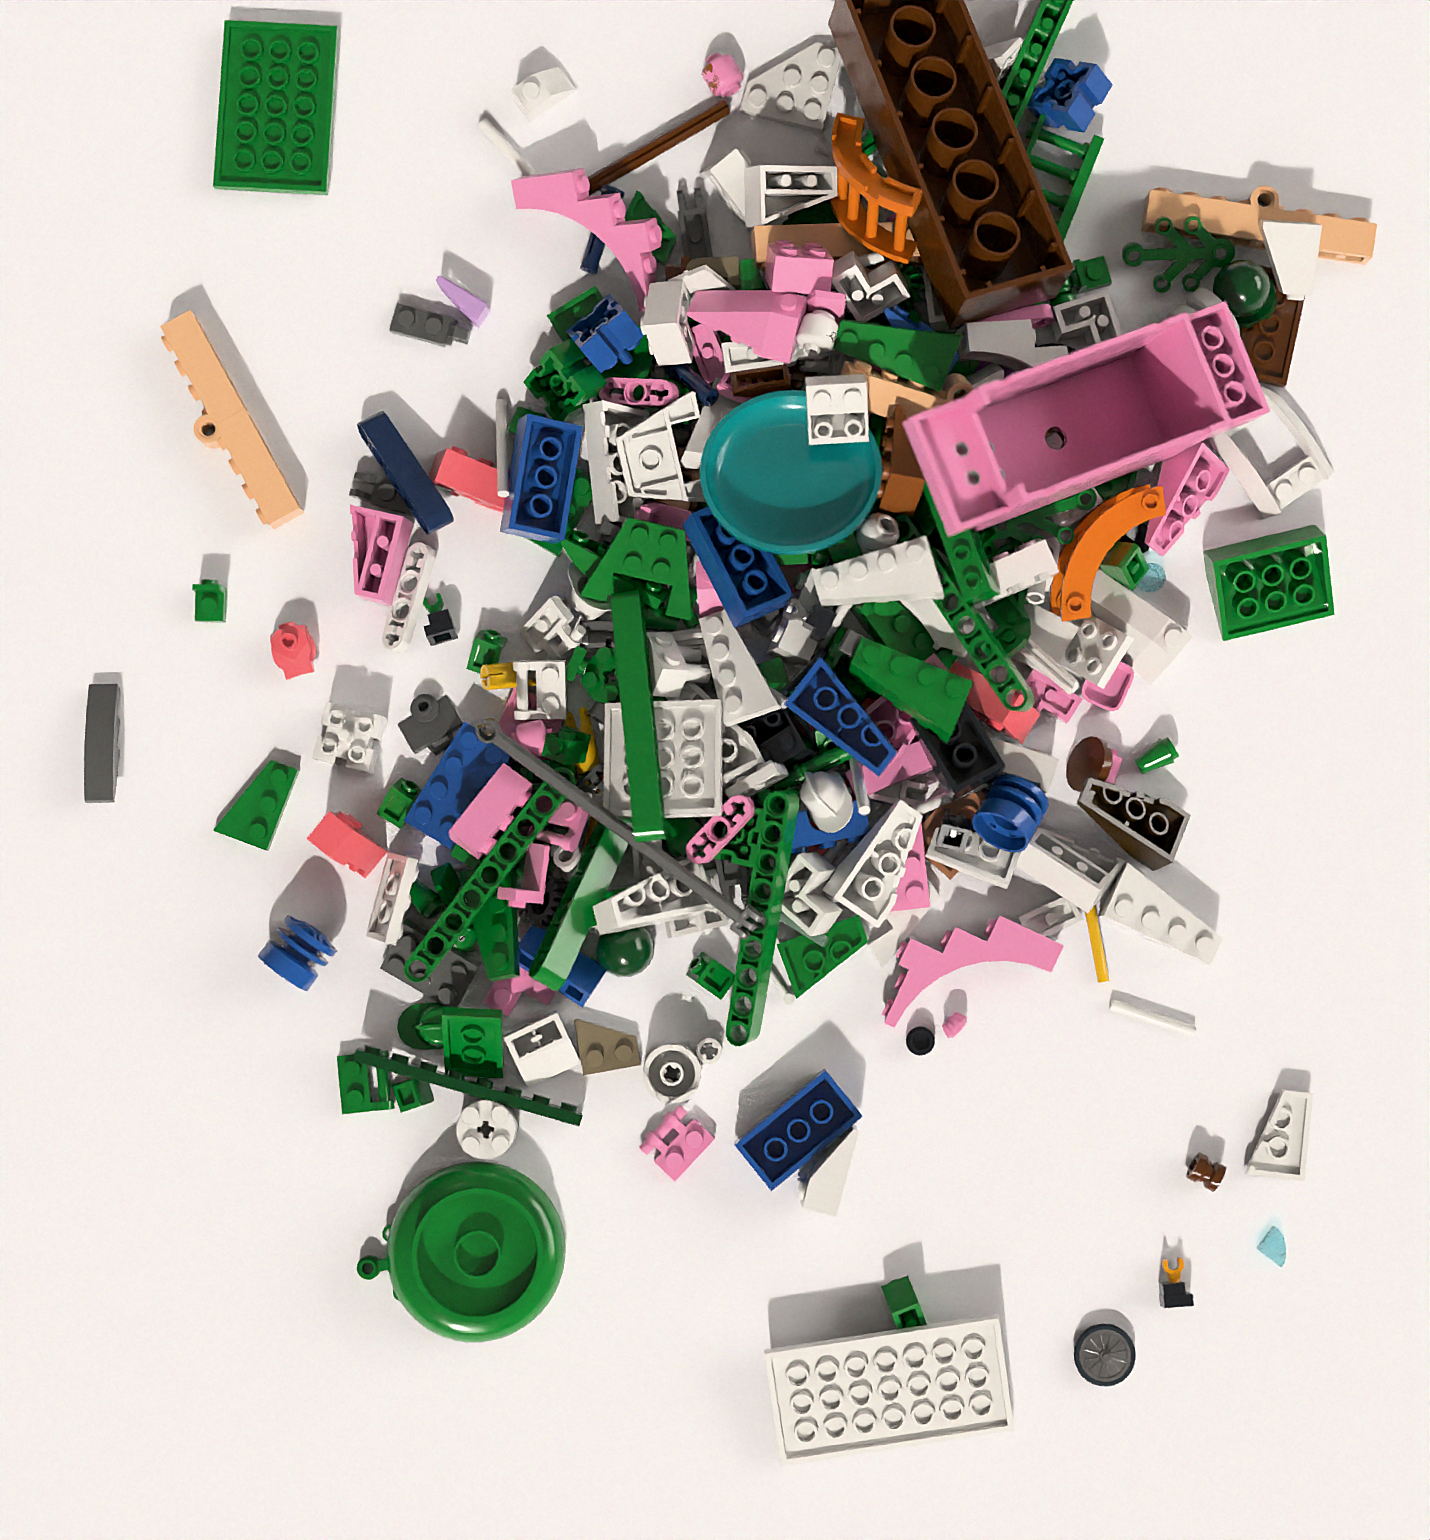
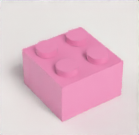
[764,240,834,294]

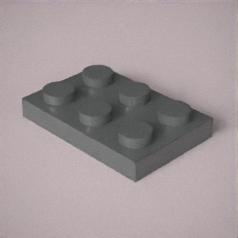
[380,919,482,1007]

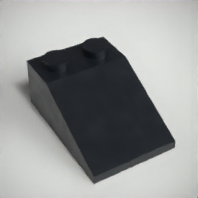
[909,700,1006,802]

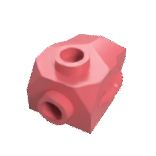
[270,622,316,680]

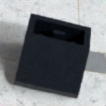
[739,707,818,771]

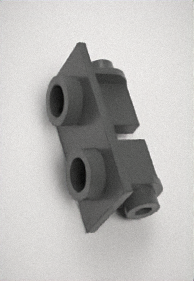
[580,621,615,650]

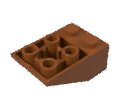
[877,404,926,516]

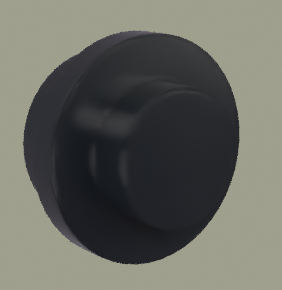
[906,1026,935,1056]

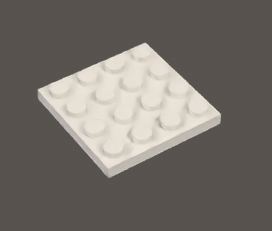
[603,699,722,819]

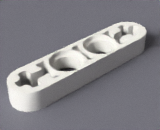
[382,542,436,653]

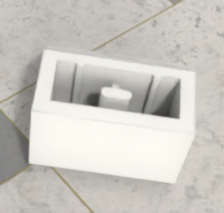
[805,374,869,445]
[503,1010,581,1088]

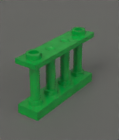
[1025,114,1105,242]

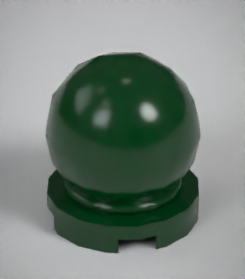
[1213,260,1278,328]
[596,926,654,977]

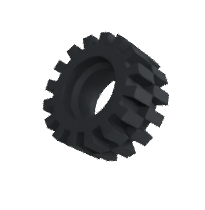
[524,875,569,930]

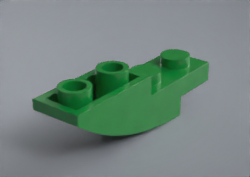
[560,529,669,610]

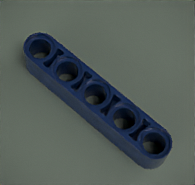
[357,411,454,535]

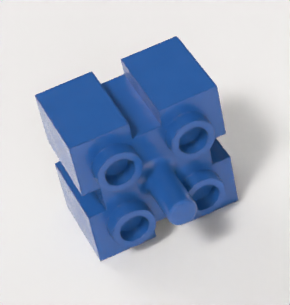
[1027,58,1113,133]
[566,293,645,373]

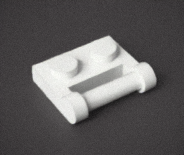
[513,660,567,720]

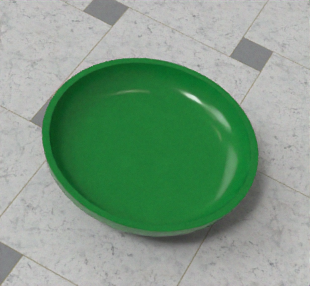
[386,1161,566,1343]

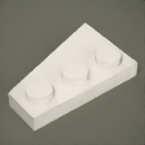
[1244,1089,1314,1181]

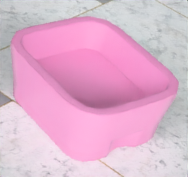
[1081,661,1134,711]

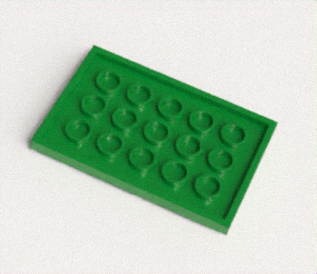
[213,20,339,195]

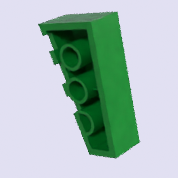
[850,601,958,670]
[849,637,973,744]

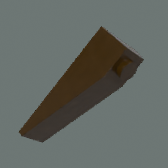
[1076,778,1191,871]

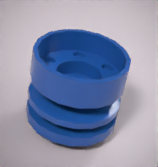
[972,775,1049,852]
[258,915,337,991]

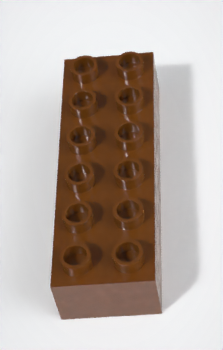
[828,0,1074,329]

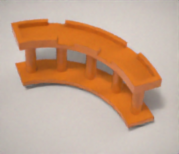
[829,113,922,264]
[1049,484,1166,622]

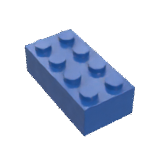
[500,414,583,544]
[682,506,794,628]
[403,721,514,850]
[734,1069,863,1191]

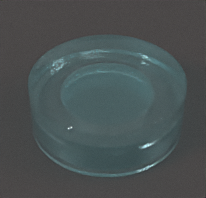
[1137,563,1166,593]

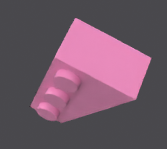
[350,505,413,606]
[449,763,533,859]

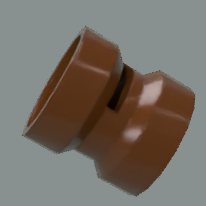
[1186,1152,1226,1192]

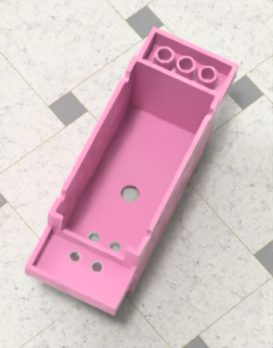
[903,301,1270,536]

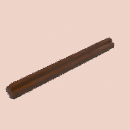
[588,99,730,196]

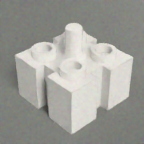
[312,702,388,775]

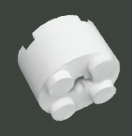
[642,1043,701,1104]
[456,1099,518,1159]

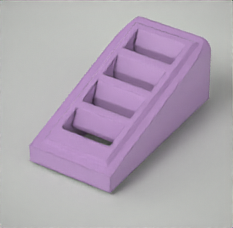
[436,275,490,329]

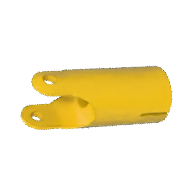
[480,662,536,690]
[565,707,601,775]

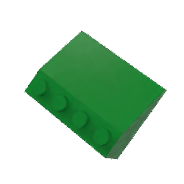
[1203,524,1335,641]

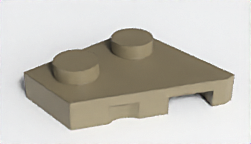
[574,1019,641,1076]

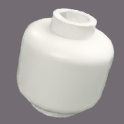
[796,310,838,357]
[855,513,899,554]

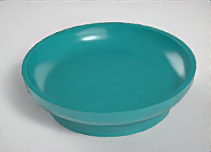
[700,390,882,555]

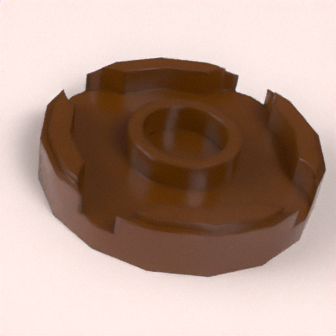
[1066,736,1113,793]

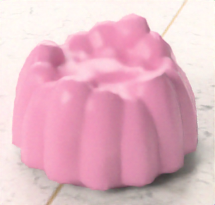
[942,1012,967,1038]

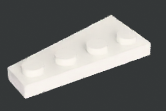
[699,610,782,727]

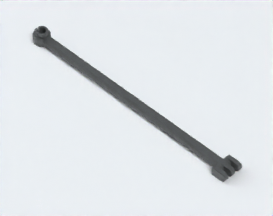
[475,717,764,940]

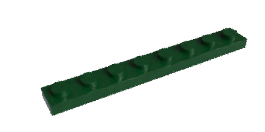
[353,1044,583,1127]

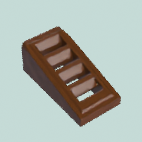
[730,364,792,398]

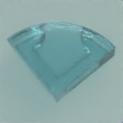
[1256,1225,1287,1268]

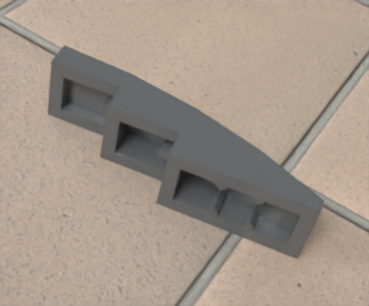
[84,684,120,803]

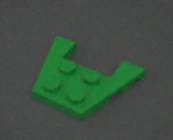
[580,516,692,621]

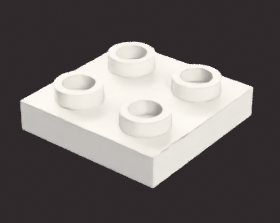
[1059,615,1134,689]

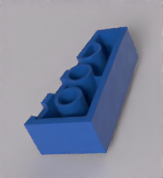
[784,657,899,777]

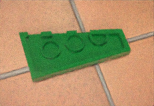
[832,319,963,392]
[459,866,520,981]

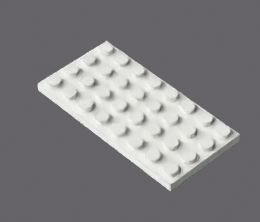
[764,1314,1014,1466]

